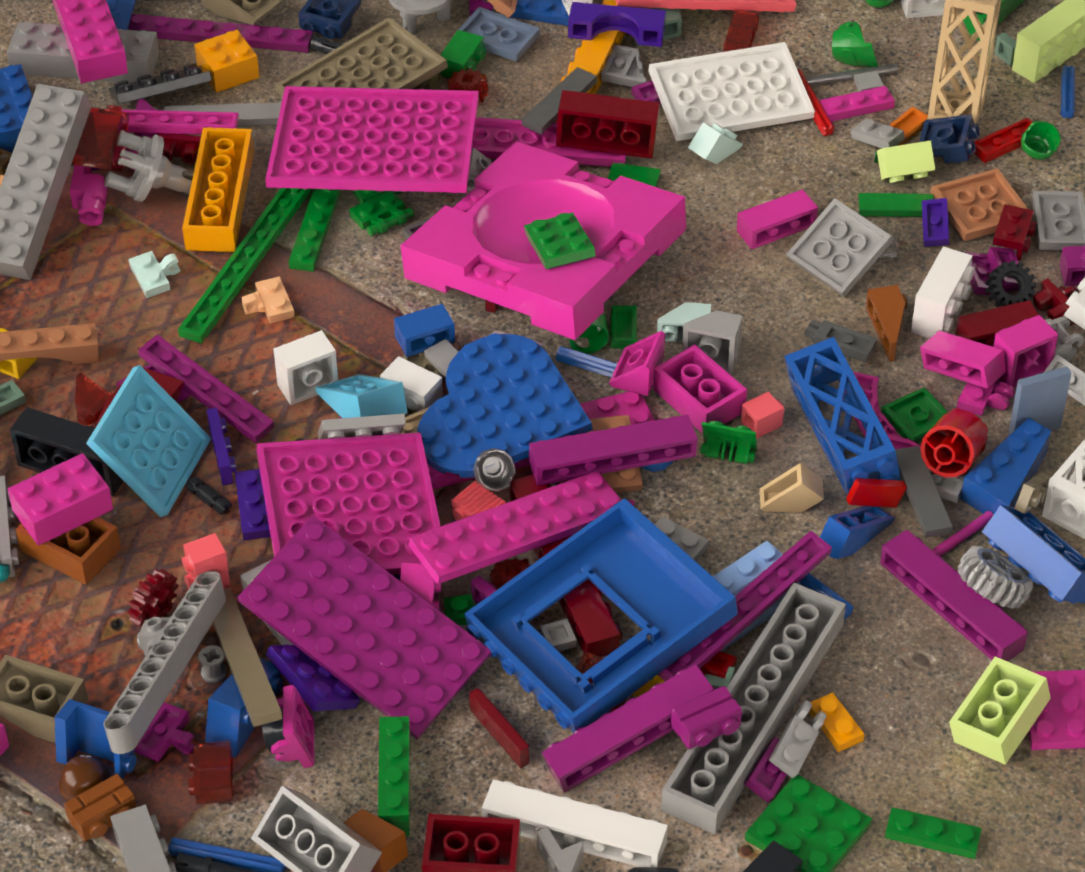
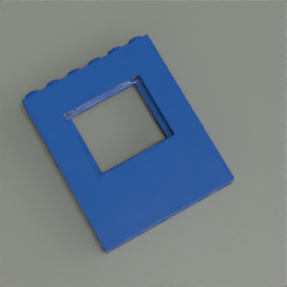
[465,498,738,733]

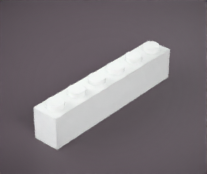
[482,779,668,867]

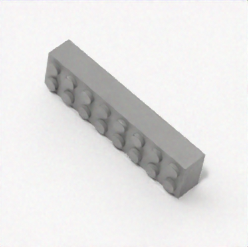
[0,84,91,280]

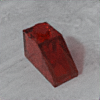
[75,372,112,429]

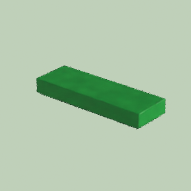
[858,193,934,217]

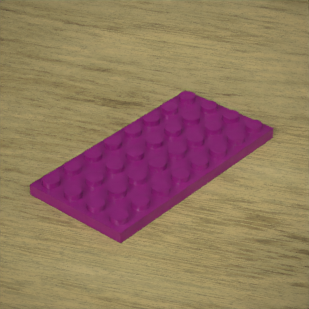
[238,515,491,740]

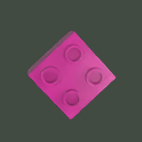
[994,315,1058,387]

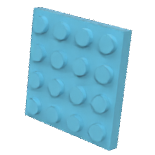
[86,365,211,517]

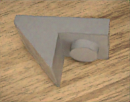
[537,827,584,872]

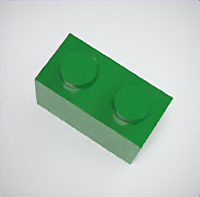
[440,30,486,83]

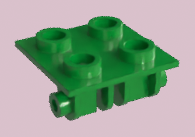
[700,421,757,465]

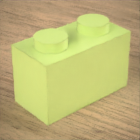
[877,141,935,183]

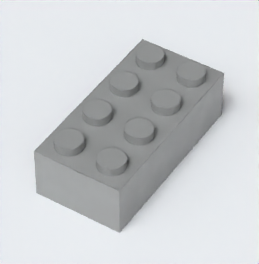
[251,786,382,872]

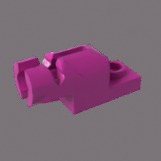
[70,157,108,226]

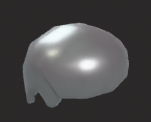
[473,448,516,492]

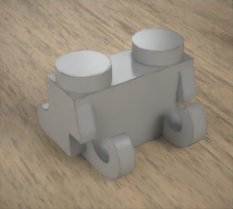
[1045,317,1084,362]

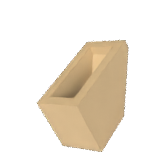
[759,463,824,512]

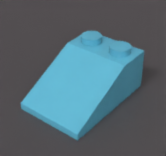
[315,374,407,418]

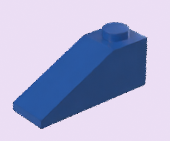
[820,506,895,559]

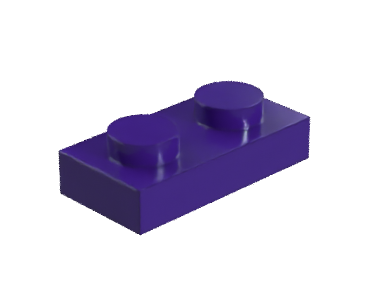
[922,198,950,247]

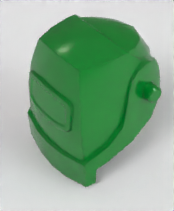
[831,21,878,68]

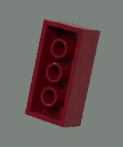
[556,90,660,159]

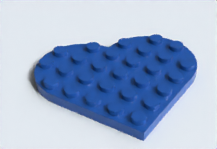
[417,333,593,478]

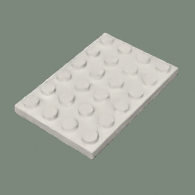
[649,42,815,141]

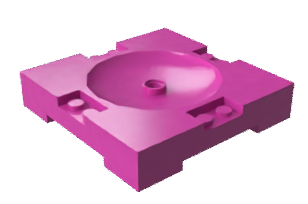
[400,141,686,340]

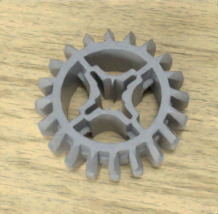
[958,546,1033,609]

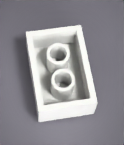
[911,247,974,339]

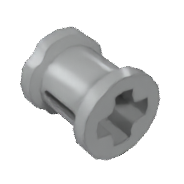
[198,645,227,684]

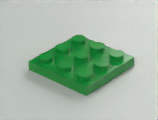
[745,774,872,872]

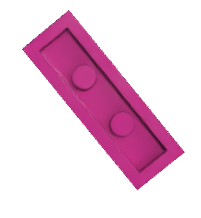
[819,86,895,122]

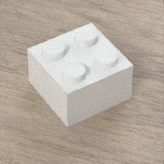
[273,330,338,405]

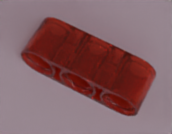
[723,9,759,52]

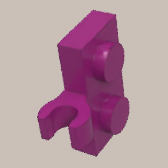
[134,702,196,762]

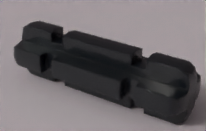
[186,477,232,515]

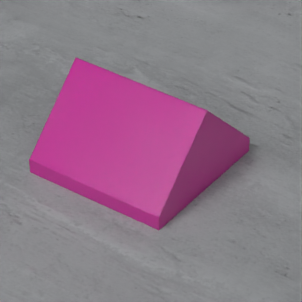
[609,331,665,396]

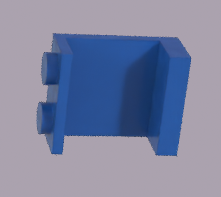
[55,699,137,780]

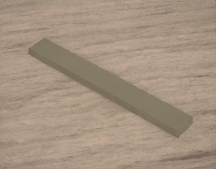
[212,587,283,727]

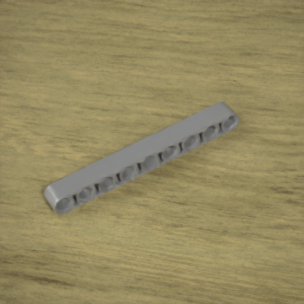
[104,571,226,754]

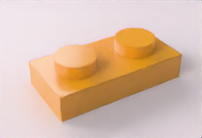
[809,692,864,752]

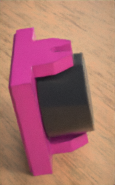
[262,685,315,768]

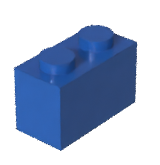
[394,303,455,357]

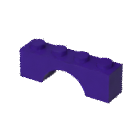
[568,2,666,47]

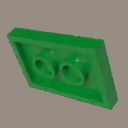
[524,212,596,269]

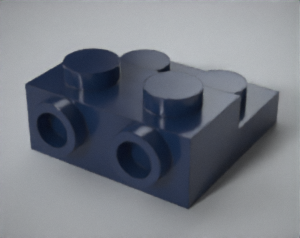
[298,0,361,39]
[919,114,980,163]

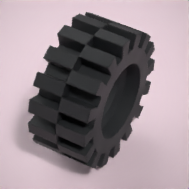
[985,261,1036,308]

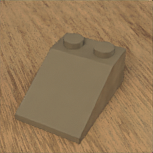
[201,0,285,25]
[0,655,88,743]

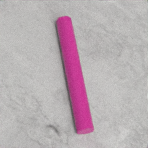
[932,511,993,556]

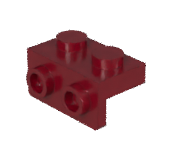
[993,204,1037,261]

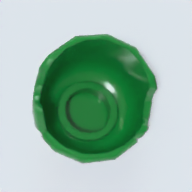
[1021,121,1061,160]

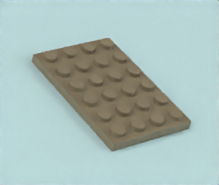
[275,17,447,96]

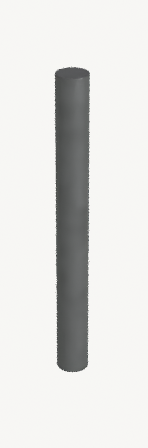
[806,64,899,86]

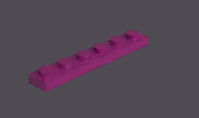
[139,334,274,444]

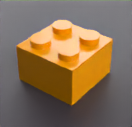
[194,30,259,93]

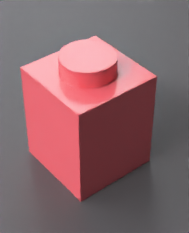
[741,391,785,439]

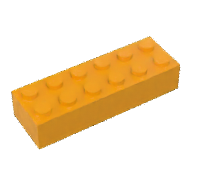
[182,127,254,252]

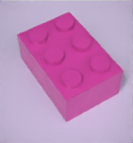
[653,345,747,434]
[8,453,113,546]

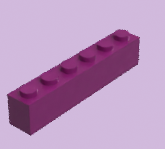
[529,415,698,486]
[880,530,1028,662]
[542,664,714,793]

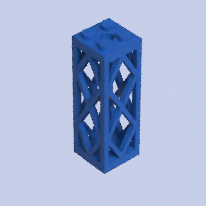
[784,337,901,495]

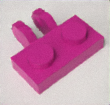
[957,378,1015,416]

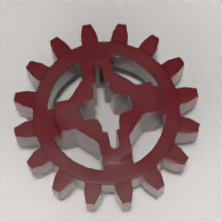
[127,568,179,628]

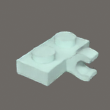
[128,251,180,298]

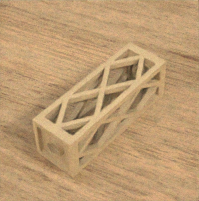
[927,0,1001,124]

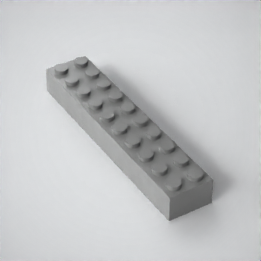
[661,583,846,835]

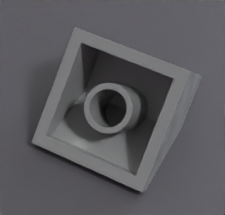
[682,310,743,374]

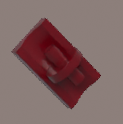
[158,133,201,164]
[1033,278,1079,326]

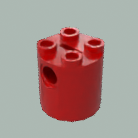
[920,408,988,478]

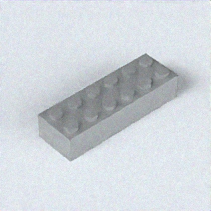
[7,22,159,83]

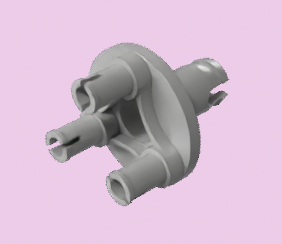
[389,0,452,35]
[104,130,194,203]

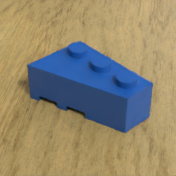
[205,657,283,758]

